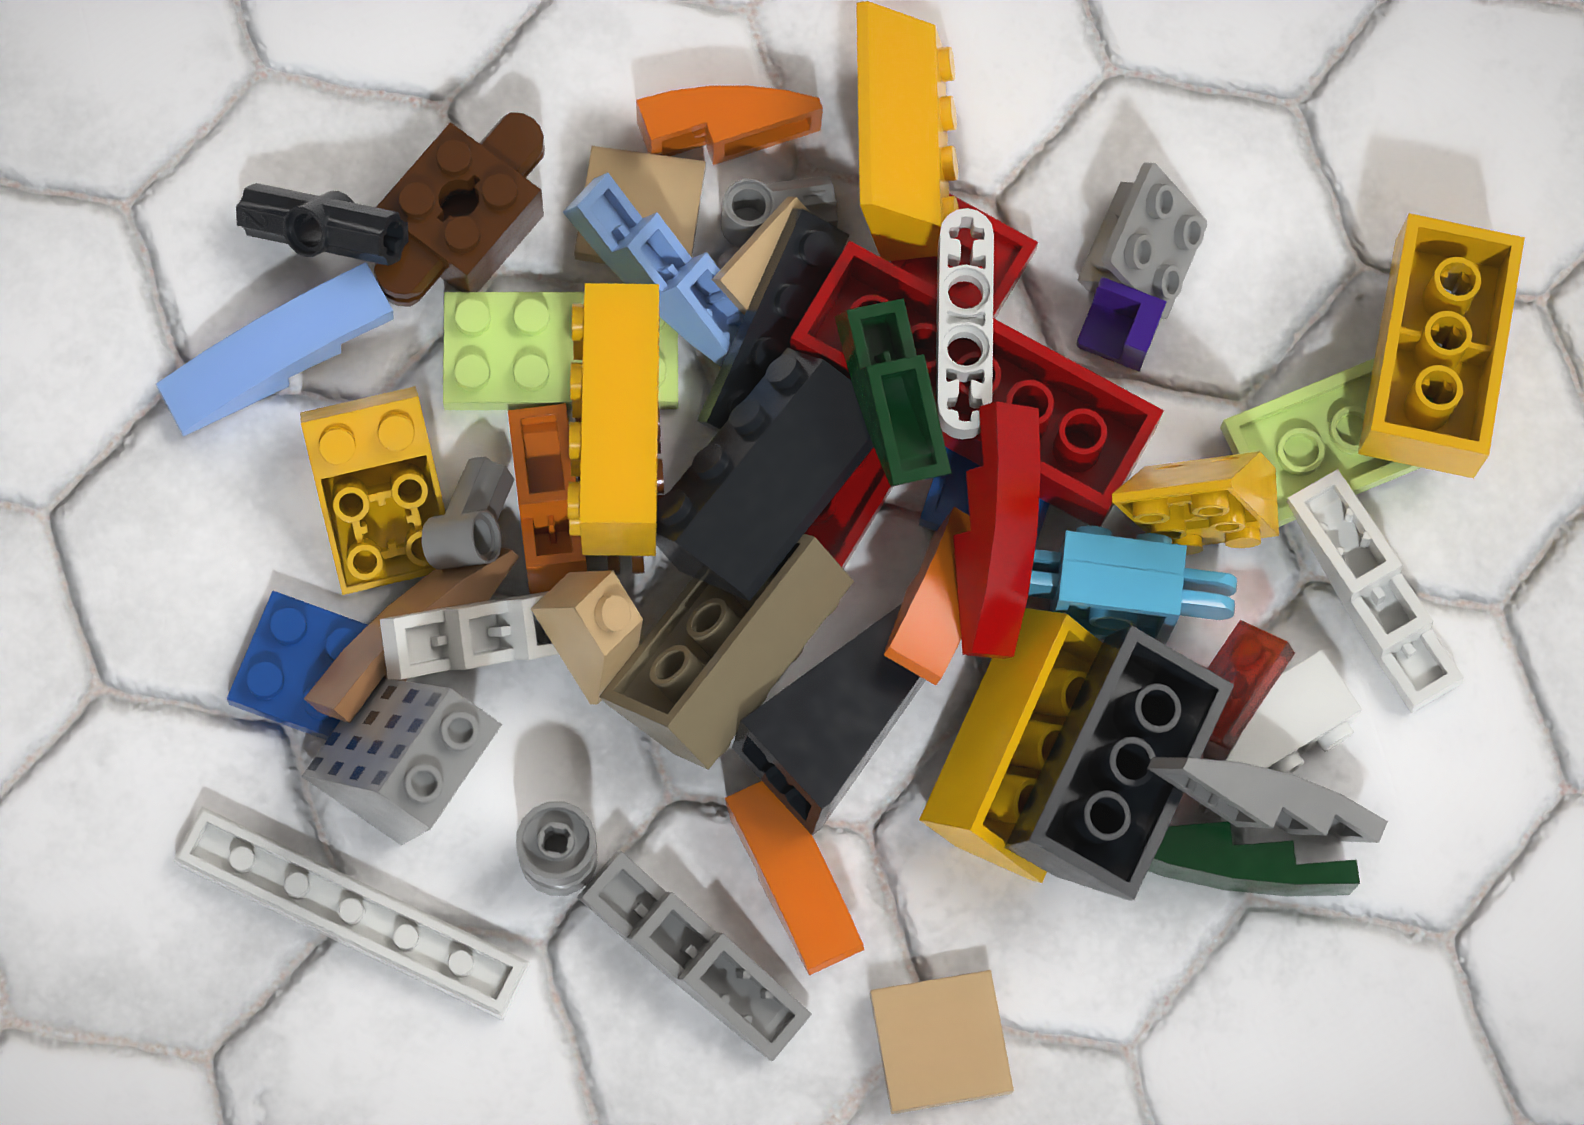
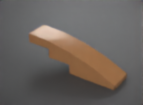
[304,547,519,723]

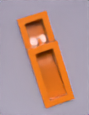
[636,85,823,165]
[508,403,587,594]
[884,507,971,685]
[725,781,865,976]

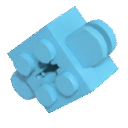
[1028,526,1237,645]

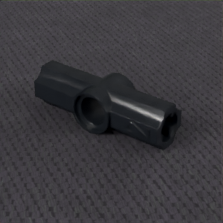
[236,183,409,266]

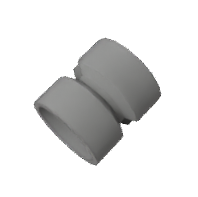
[516,801,597,896]

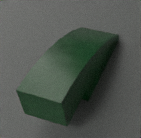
[835,298,951,487]

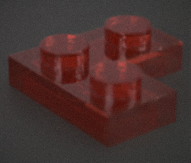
[1199,620,1295,750]

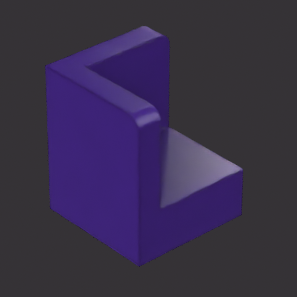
[1076,277,1167,372]

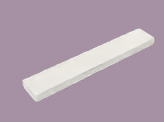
[174,806,530,1020]

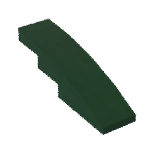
[1148,821,1360,897]

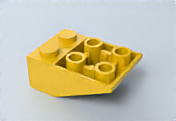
[300,386,446,595]
[1112,451,1279,555]

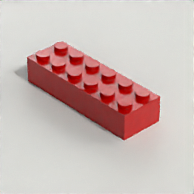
[790,240,1164,527]

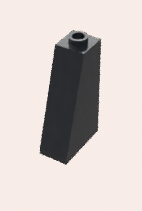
[732,604,926,835]

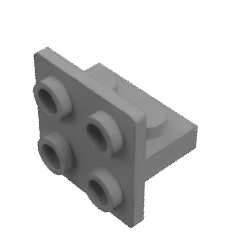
[1077,162,1207,319]

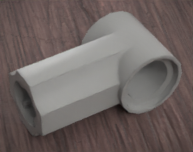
[721,176,838,248]
[422,457,515,570]

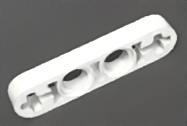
[936,208,994,440]

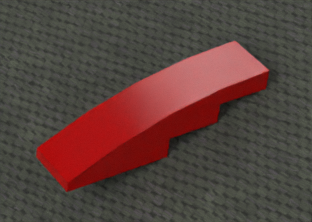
[953,401,1041,659]

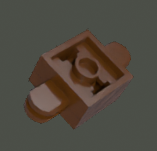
[374,112,545,307]

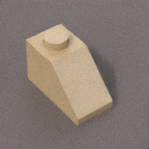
[531,570,643,704]

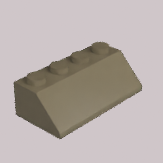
[599,533,854,770]

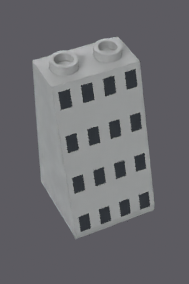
[301,678,502,845]

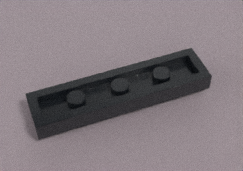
[697,208,850,432]

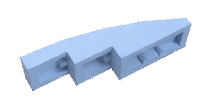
[563,173,744,367]
[156,262,393,437]

